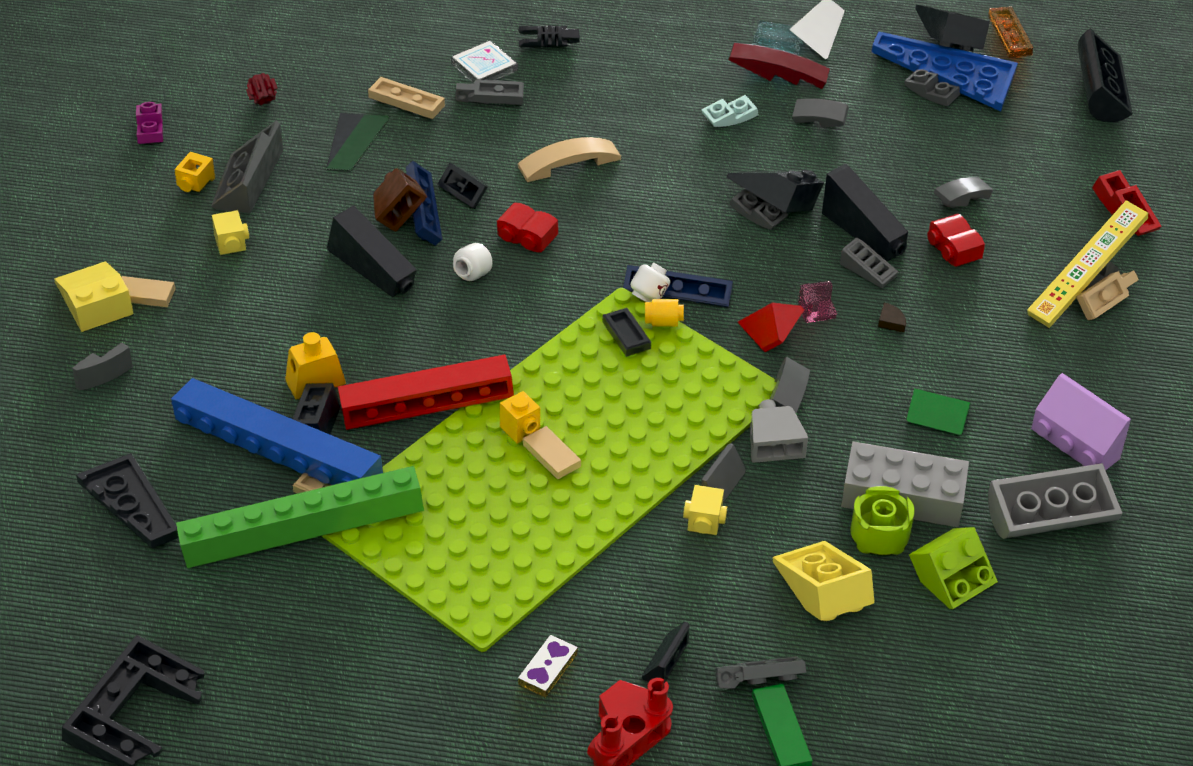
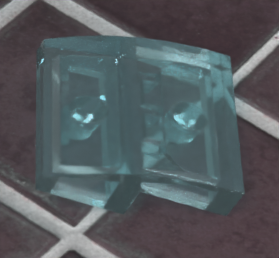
[752,21,804,56]

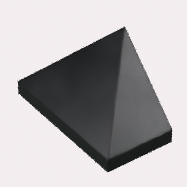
[437,163,488,209]

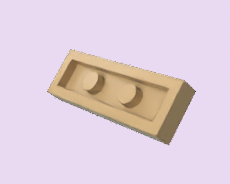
[368,77,445,119]

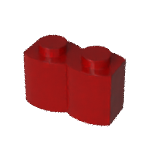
[497,203,558,252]
[927,214,985,267]

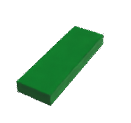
[752,684,813,766]

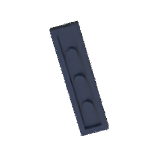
[406,161,442,246]

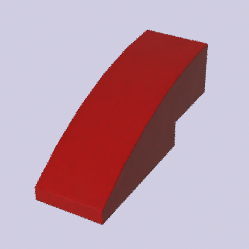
[1092,170,1162,236]

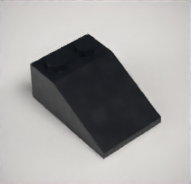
[915,4,990,52]
[726,169,824,213]

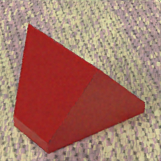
[738,303,804,352]

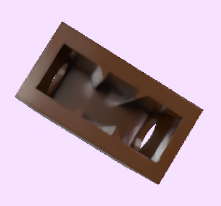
[373,168,427,232]

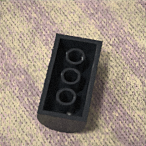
[1078,28,1133,122]

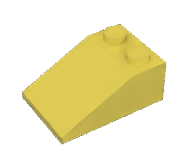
[54,261,134,332]
[773,541,875,621]

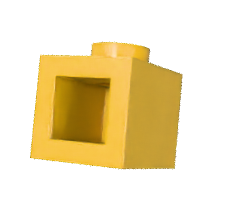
[500,391,540,444]

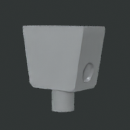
[750,399,808,463]

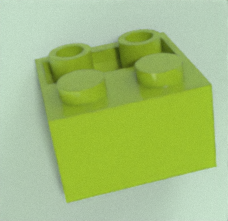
[909,527,998,609]

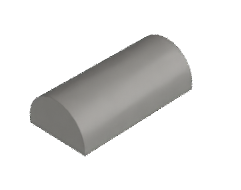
[988,463,1123,539]

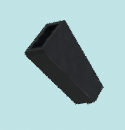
[822,164,908,262]
[327,205,417,298]

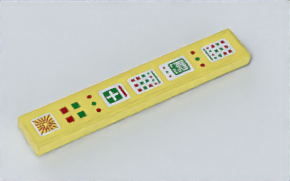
[1027,201,1148,328]

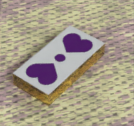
[518,635,578,698]

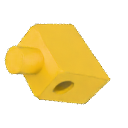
[285,332,346,400]

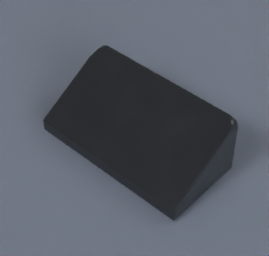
[642,621,690,685]

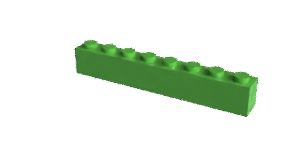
[176,466,424,568]

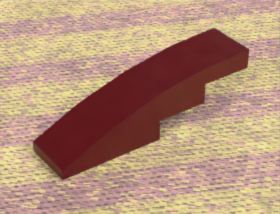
[728,43,830,89]

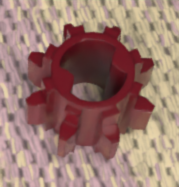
[246,73,278,105]

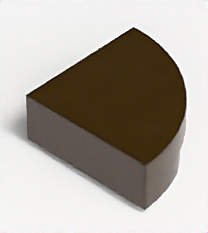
[878,302,906,332]

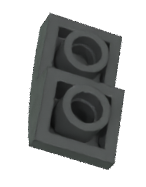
[904,69,960,106]
[792,99,849,128]
[934,177,993,208]
[729,189,789,230]
[72,342,133,390]
[770,357,810,413]

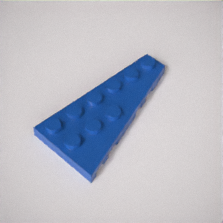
[872,32,1018,111]

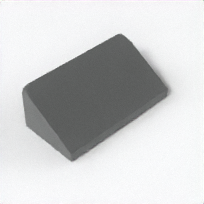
[701,443,746,503]

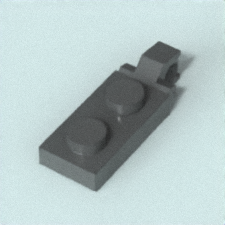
[455,80,524,105]
[715,656,806,688]

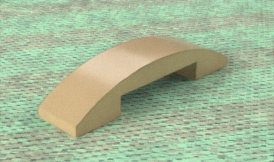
[518,137,621,182]

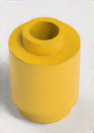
[645,299,684,327]

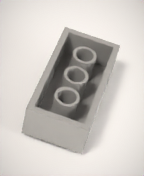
[841,442,969,527]

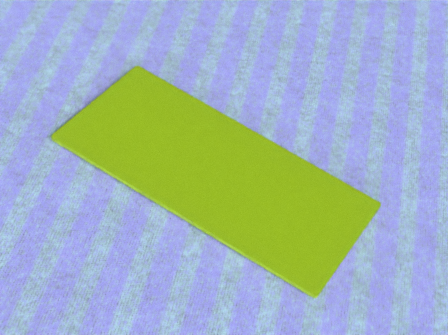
[322,288,776,652]

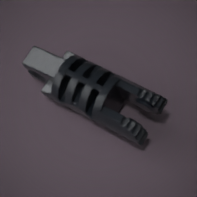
[518,25,580,48]

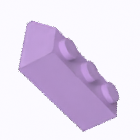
[1031,373,1131,470]

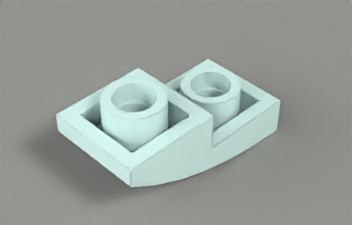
[702,95,759,127]

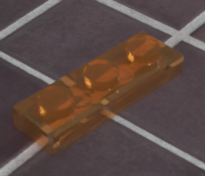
[988,7,1033,58]

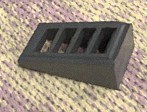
[840,238,898,288]

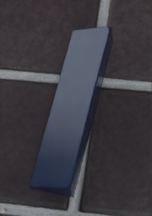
[623,265,733,307]

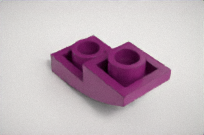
[136,102,163,144]

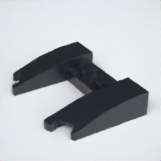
[62,635,205,766]

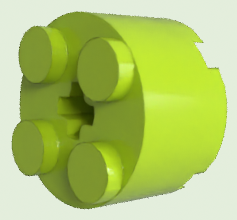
[850,486,914,555]

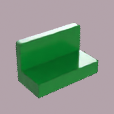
[907,388,971,435]

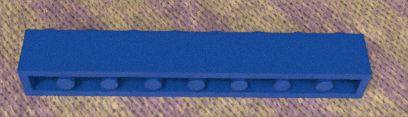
[171,378,383,485]

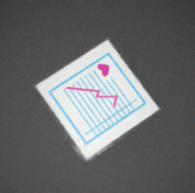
[451,40,518,83]

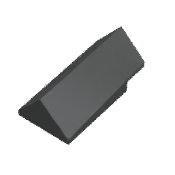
[211,120,283,213]

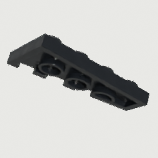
[76,453,179,548]

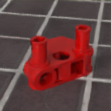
[587,678,673,766]

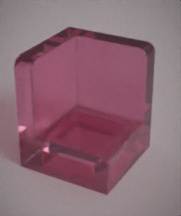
[798,281,837,323]

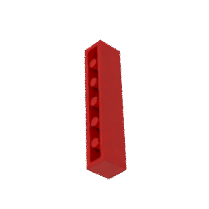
[338,355,514,430]

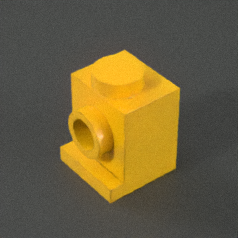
[175,152,215,192]

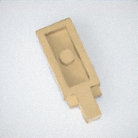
[1076,270,1139,320]

